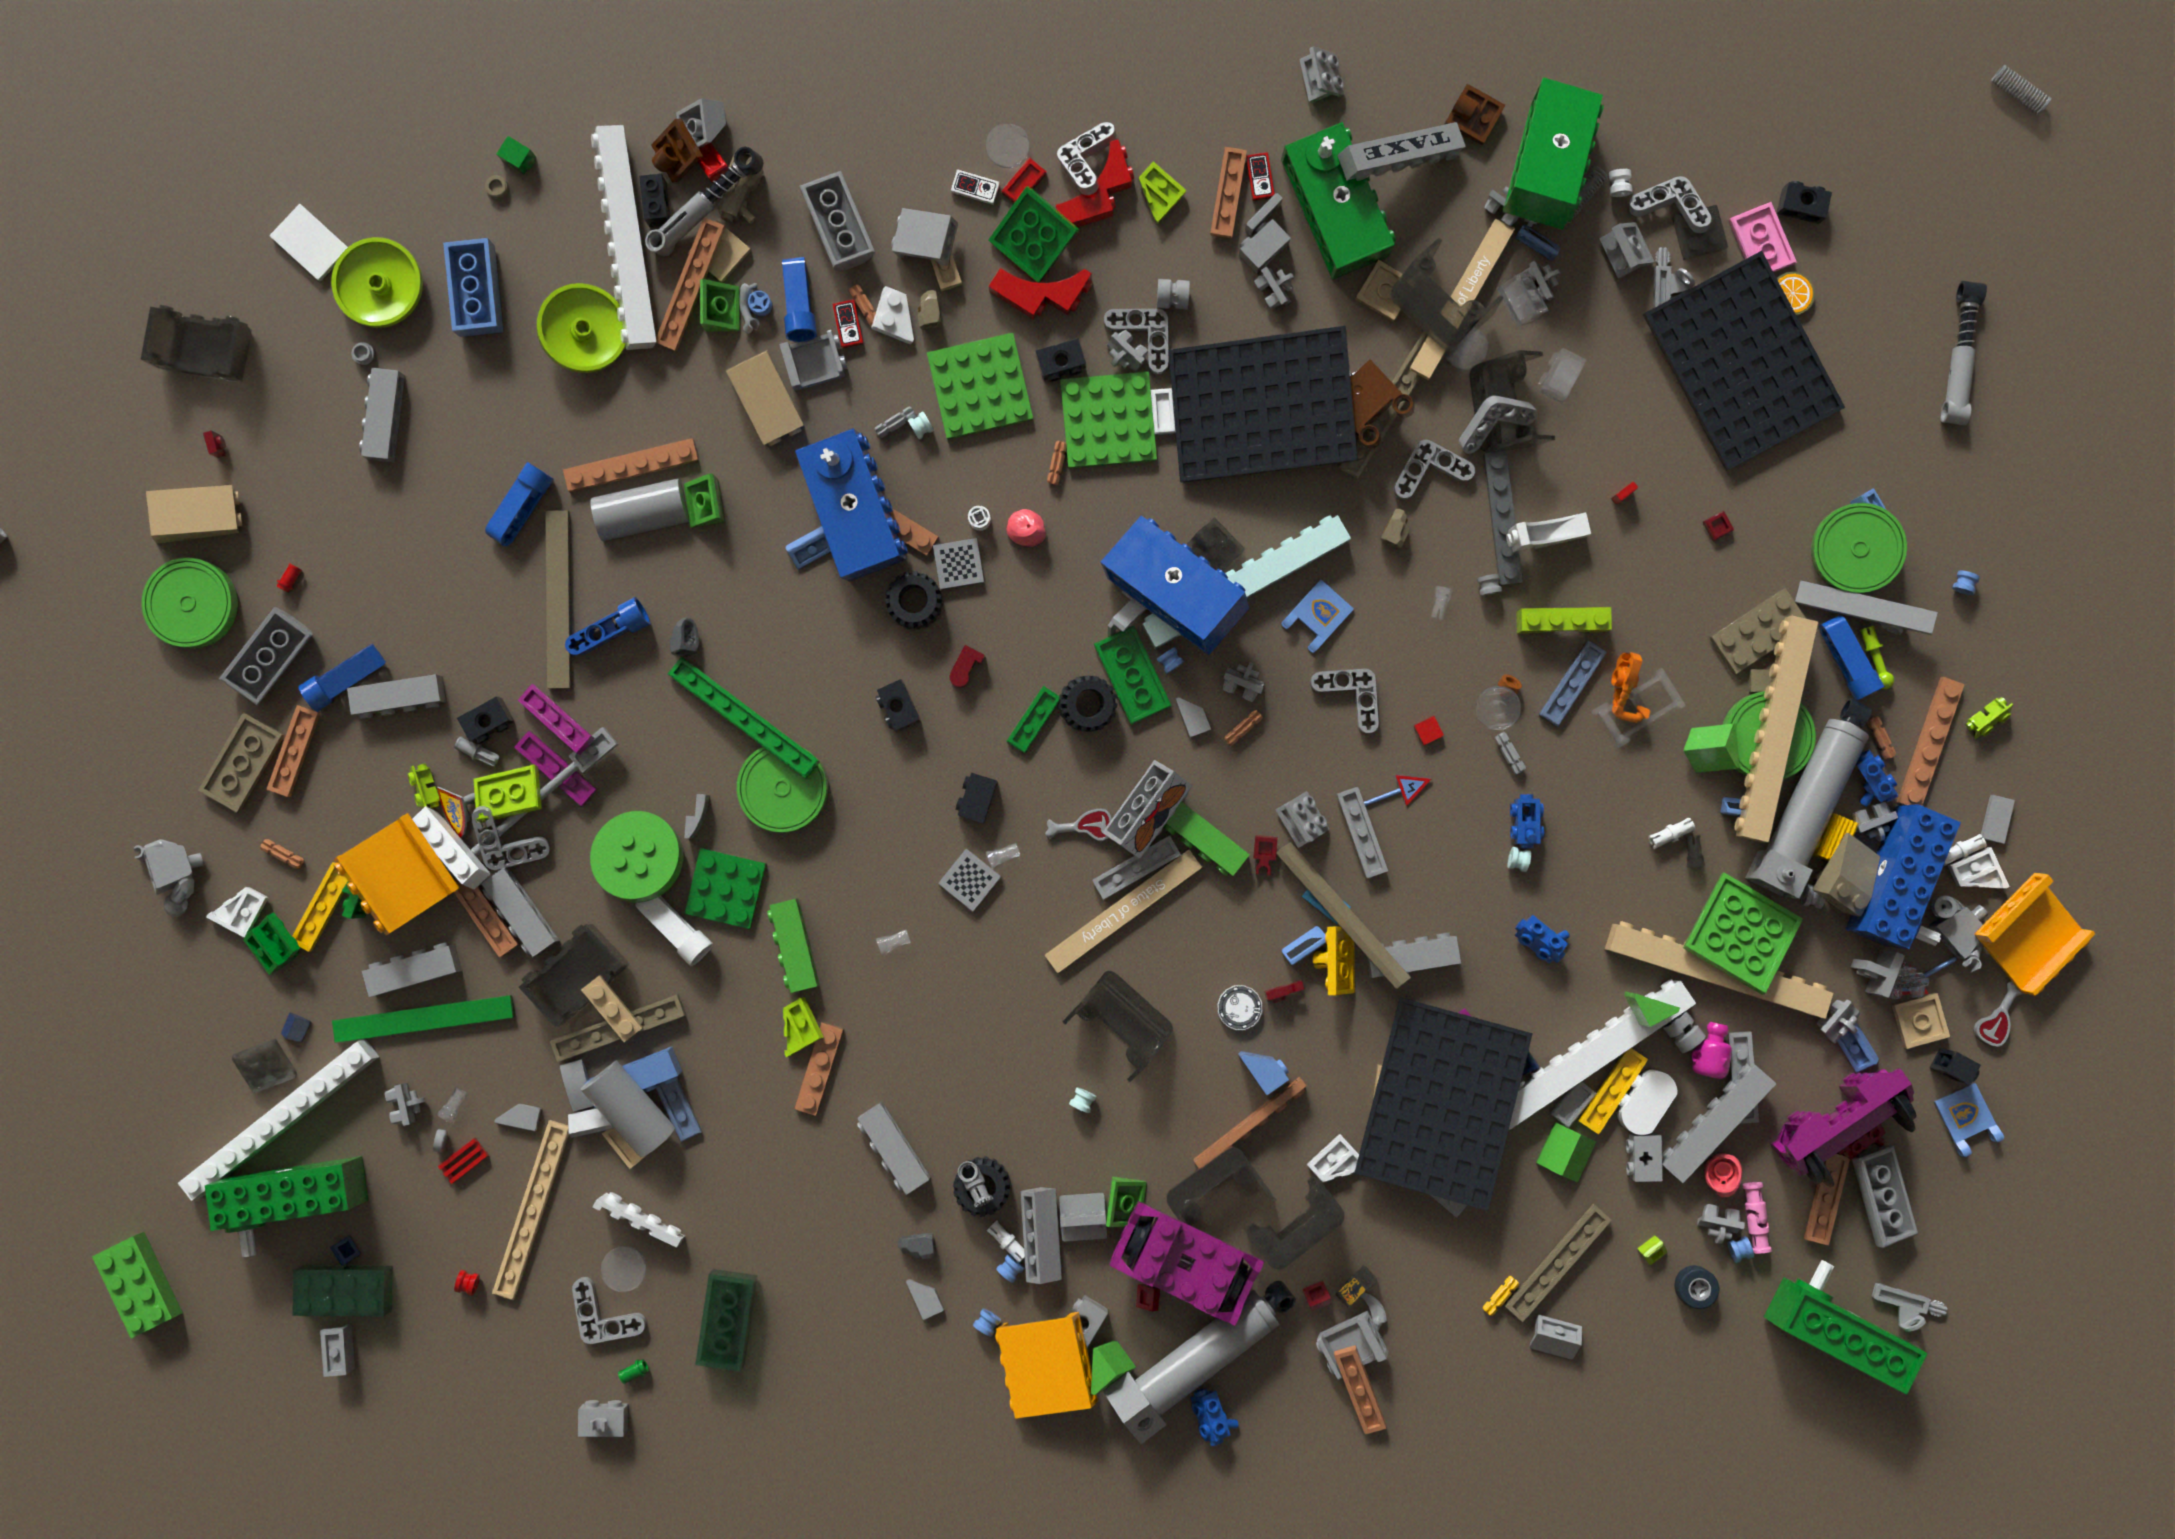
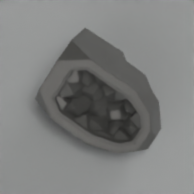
[670,617,699,656]
[898,1233,935,1259]

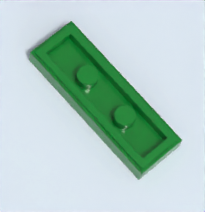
[1007,686,1060,753]

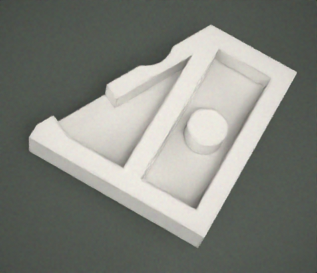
[871,286,914,344]
[1948,847,2010,888]
[207,887,269,937]
[1307,1134,1359,1182]

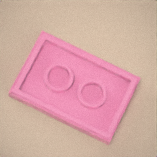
[1728,202,1797,273]

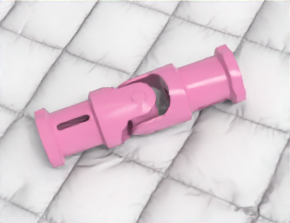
[1742,1182,1772,1254]

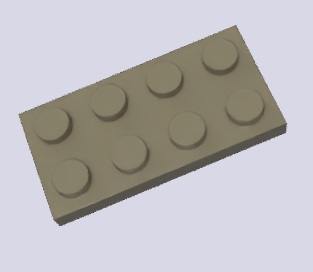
[1709,588,1806,674]
[198,713,285,813]

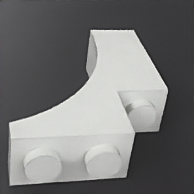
[1506,512,1591,552]

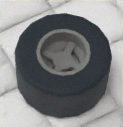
[1674,1265,1720,1309]

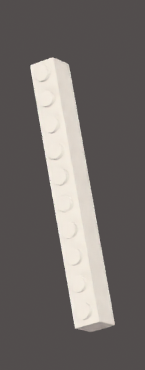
[591,125,656,350]
[1509,979,1696,1130]
[178,1039,379,1201]

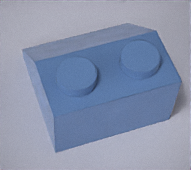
[1238,1051,1289,1095]

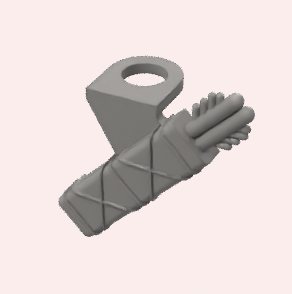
[1653,247,1695,308]
[1872,1283,1948,1332]

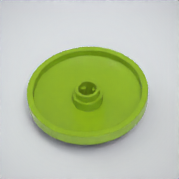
[331,237,423,328]
[536,283,625,373]

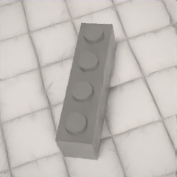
[359,368,405,463]
[347,674,446,719]
[481,868,560,957]
[1366,932,1461,978]
[362,942,462,997]
[857,1102,930,1195]
[1020,1187,1062,1284]

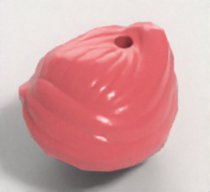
[1006,509,1046,547]
[1704,1153,1743,1198]

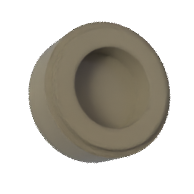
[485,175,509,199]

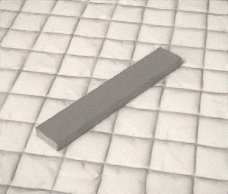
[1795,581,1938,635]

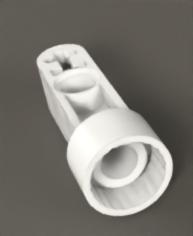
[635,896,713,966]

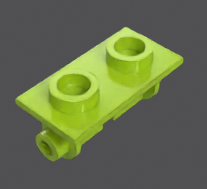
[1965,697,2013,740]
[407,763,440,809]

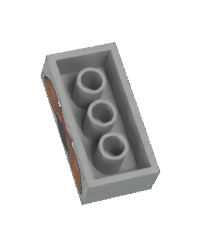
[1102,760,1193,859]

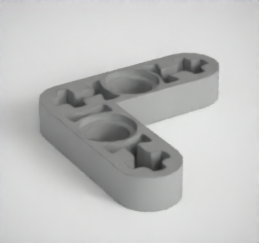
[1057,122,1117,195]
[1629,176,1711,233]
[1104,309,1168,375]
[1458,396,1538,454]
[1393,440,1475,500]
[1310,669,1379,734]
[472,806,549,870]
[572,1277,647,1344]

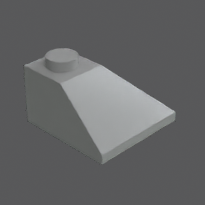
[676,98,726,148]

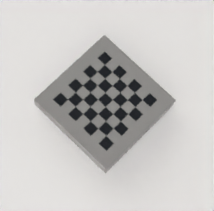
[933,538,984,590]
[938,849,1001,911]

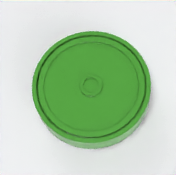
[1811,503,1907,593]
[142,558,238,649]
[1723,691,1816,779]
[737,747,829,833]
[590,811,683,903]

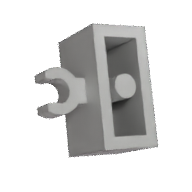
[578,1400,628,1437]

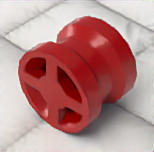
[454,1270,480,1296]

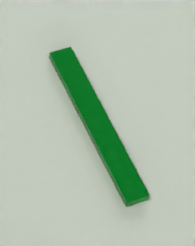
[667,657,820,779]
[332,995,515,1043]

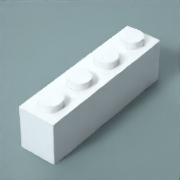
[413,806,490,889]

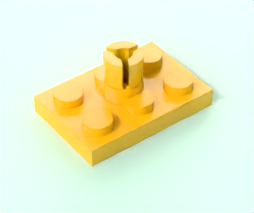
[1313,926,1355,995]

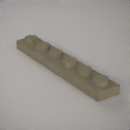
[550,994,686,1062]
[1504,1204,1612,1322]

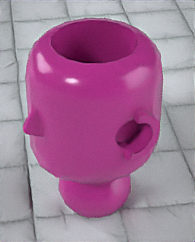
[1692,1022,1732,1079]

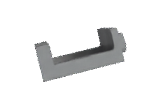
[891,208,959,266]
[779,330,848,391]
[1316,1311,1389,1380]

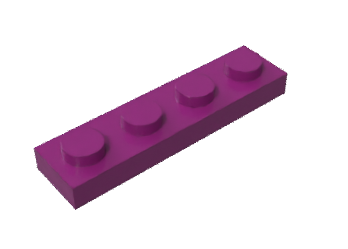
[518,684,595,755]
[514,731,598,806]

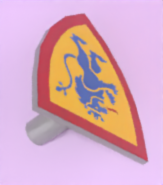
[437,787,475,838]

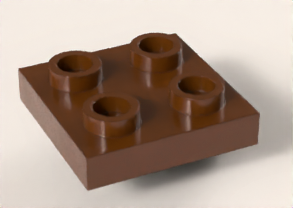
[1445,84,1505,146]
[651,118,703,183]

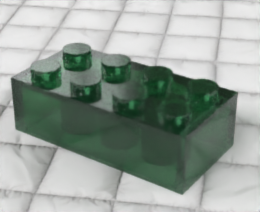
[292,1265,393,1316]
[695,1269,758,1371]

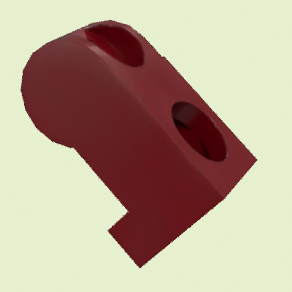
[949,645,986,688]

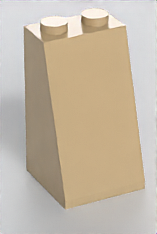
[726,351,804,446]
[146,485,242,544]

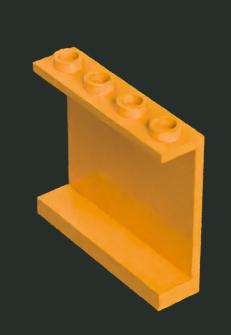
[333,813,459,935]
[1974,873,2095,996]
[996,1312,1098,1419]

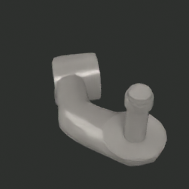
[740,283,760,334]

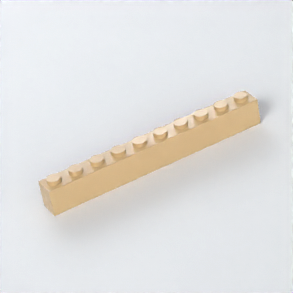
[1735,616,1818,842]
[1605,921,1833,1019]

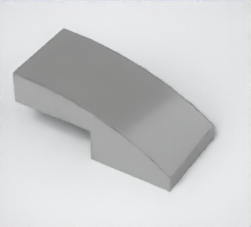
[684,794,709,839]
[560,1059,593,1112]

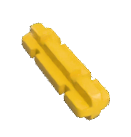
[1483,1276,1519,1316]

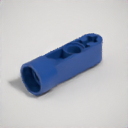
[782,257,817,342]
[485,462,554,546]
[565,597,651,655]
[1819,615,1885,701]
[299,644,386,712]

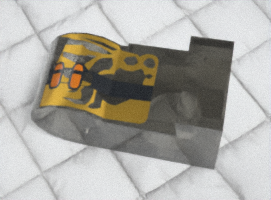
[1335,1264,1378,1308]

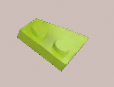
[1139,161,1186,224]
[783,997,824,1057]

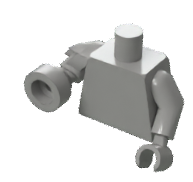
[134,839,203,917]
[1929,896,1989,973]

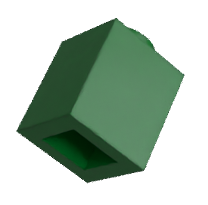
[496,136,536,174]

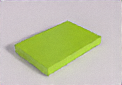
[473,765,542,823]

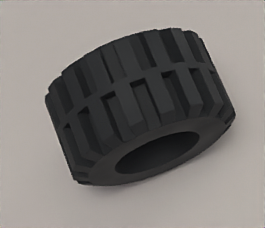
[885,571,943,630]
[1058,676,1118,732]
[953,1156,1011,1217]

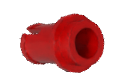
[277,563,302,593]

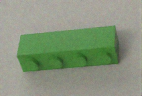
[1163,801,1250,876]
[767,898,819,993]

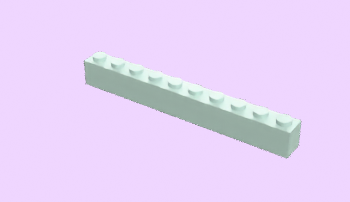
[1142,515,1351,649]

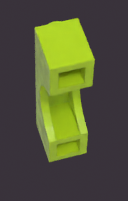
[1516,607,1612,634]

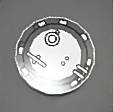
[1217,985,1262,1030]

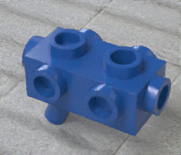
[1856,750,1898,807]
[1510,794,1544,848]
[1515,915,1570,964]
[1190,1388,1238,1446]

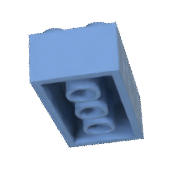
[443,238,503,337]

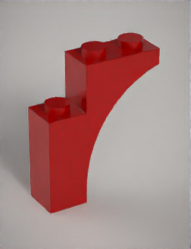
[1056,139,1134,227]
[988,268,1093,320]

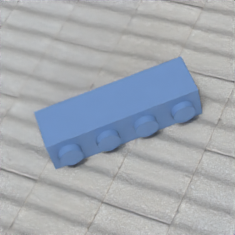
[584,1047,682,1108]

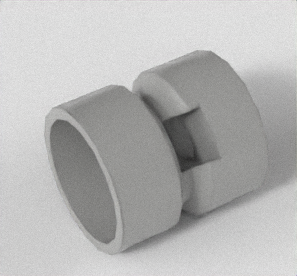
[1157,279,1190,310]
[1662,1011,1706,1053]

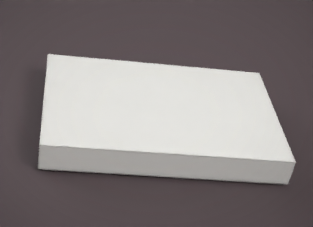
[270,204,348,282]

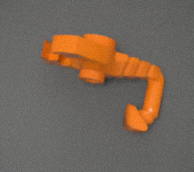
[1611,652,1650,723]

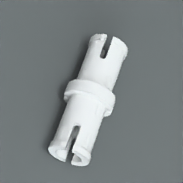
[1648,818,1696,849]
[1944,834,1987,866]
[987,1220,1025,1263]

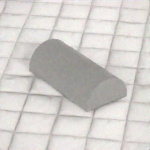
[799,171,875,271]
[591,478,689,541]
[219,607,313,706]
[580,1060,675,1157]
[1852,1146,1918,1247]

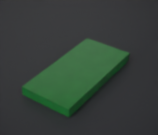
[1094,626,1171,725]

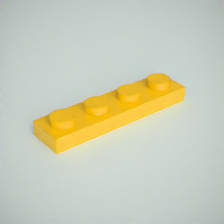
[292,862,348,952]
[1578,1048,1648,1134]

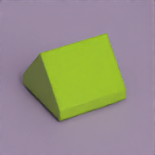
[1637,1235,1668,1265]

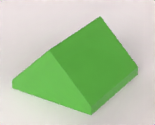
[700,279,739,331]
[684,474,725,527]
[1683,724,1739,773]
[1624,991,1680,1027]
[1536,1122,1596,1182]
[1106,1176,1147,1227]
[1091,1341,1136,1395]

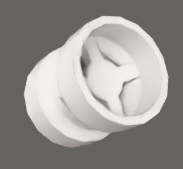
[1609,169,1633,197]
[968,506,991,531]

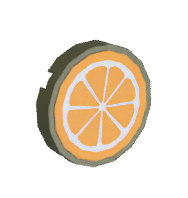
[1777,272,1815,316]

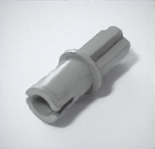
[454,736,500,767]

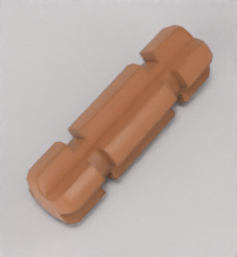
[849,284,876,326]
[1047,441,1067,485]
[1224,710,1263,746]
[1867,716,1896,759]
[260,839,304,869]

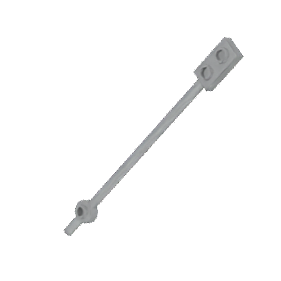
[448,727,619,877]

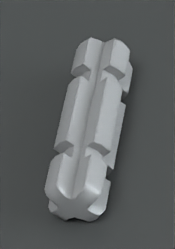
[875,406,916,438]
[1494,732,1526,774]

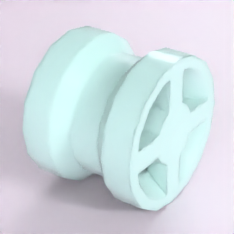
[908,411,934,439]
[1507,847,1531,872]
[1069,1087,1097,1113]

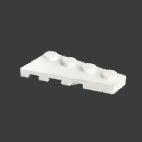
[593,1192,685,1248]

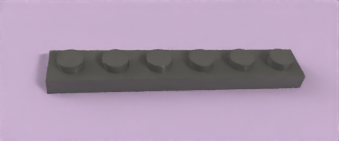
[1483,451,1523,586]

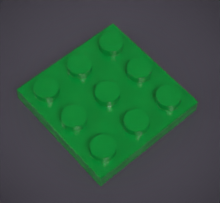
[988,186,1079,283]
[684,848,767,929]

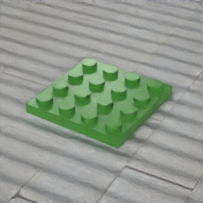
[927,333,1033,440]
[1060,371,1157,469]
[1683,873,1803,995]

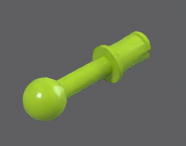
[1860,626,1894,689]

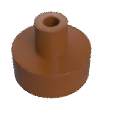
[1498,674,1522,698]

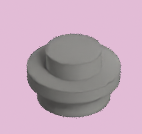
[351,342,375,365]

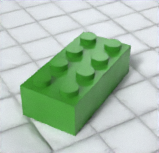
[92,1232,183,1339]

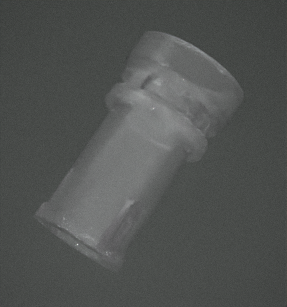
[1431,586,1453,620]
[986,843,1020,869]
[876,929,911,955]
[437,1087,469,1123]

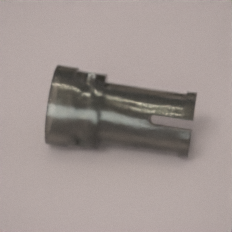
[1686,835,1705,868]

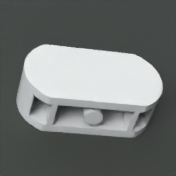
[1617,1069,1677,1135]

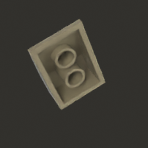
[1812,833,1880,917]

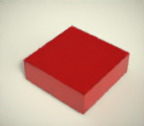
[1611,481,1638,504]
[1414,716,1444,745]

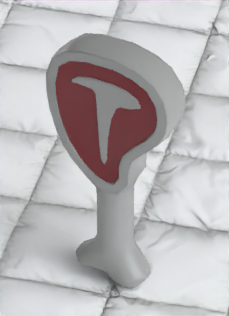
[1045,808,1112,841]
[1973,981,2024,1047]

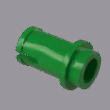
[618,1359,649,1384]

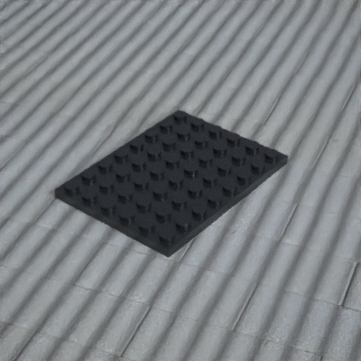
[1643,251,1845,471]
[1168,325,1358,483]
[1354,997,1533,1211]

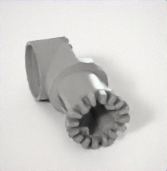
[958,1161,993,1208]

